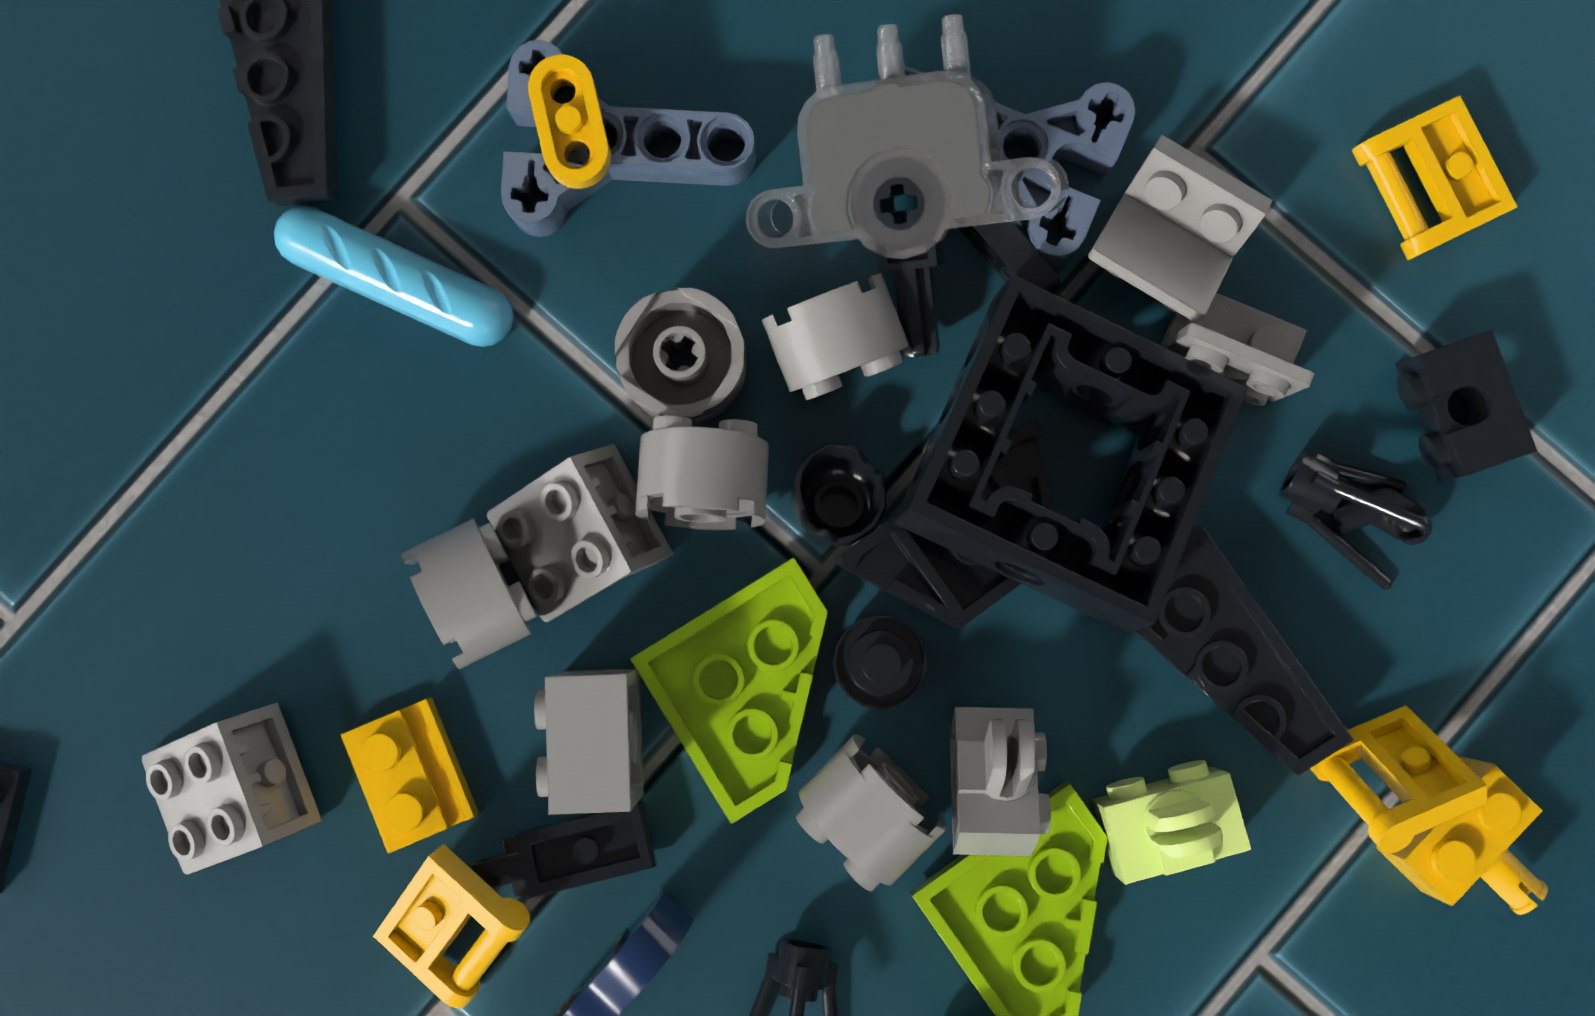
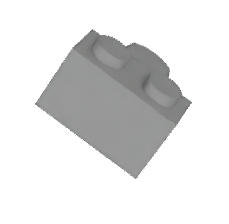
[949,707,1051,856]

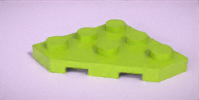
[630,558,828,824]
[910,781,1108,1016]

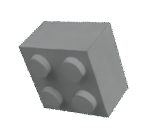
[534,668,644,815]

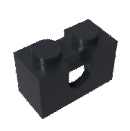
[1396,330,1537,481]

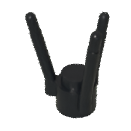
[1279,451,1429,590]
[749,939,838,1016]

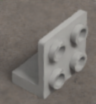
[1088,135,1273,323]
[1160,293,1315,406]
[487,444,673,622]
[142,702,322,875]

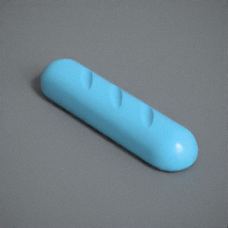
[274,205,514,347]

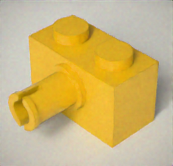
[1376,756,1548,915]

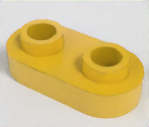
[528,54,611,189]

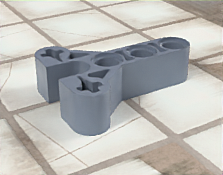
[501,40,756,237]
[878,67,1135,268]

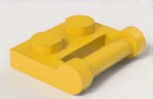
[1351,95,1518,261]
[1310,705,1488,854]
[373,844,530,1008]

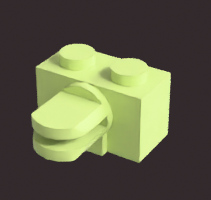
[1092,760,1251,884]

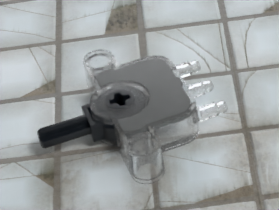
[746,14,1069,357]

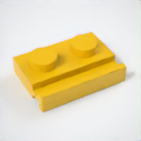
[341,697,479,854]

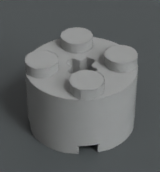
[762,273,909,400]
[615,288,747,426]
[635,415,769,530]
[401,518,538,669]
[796,734,948,891]

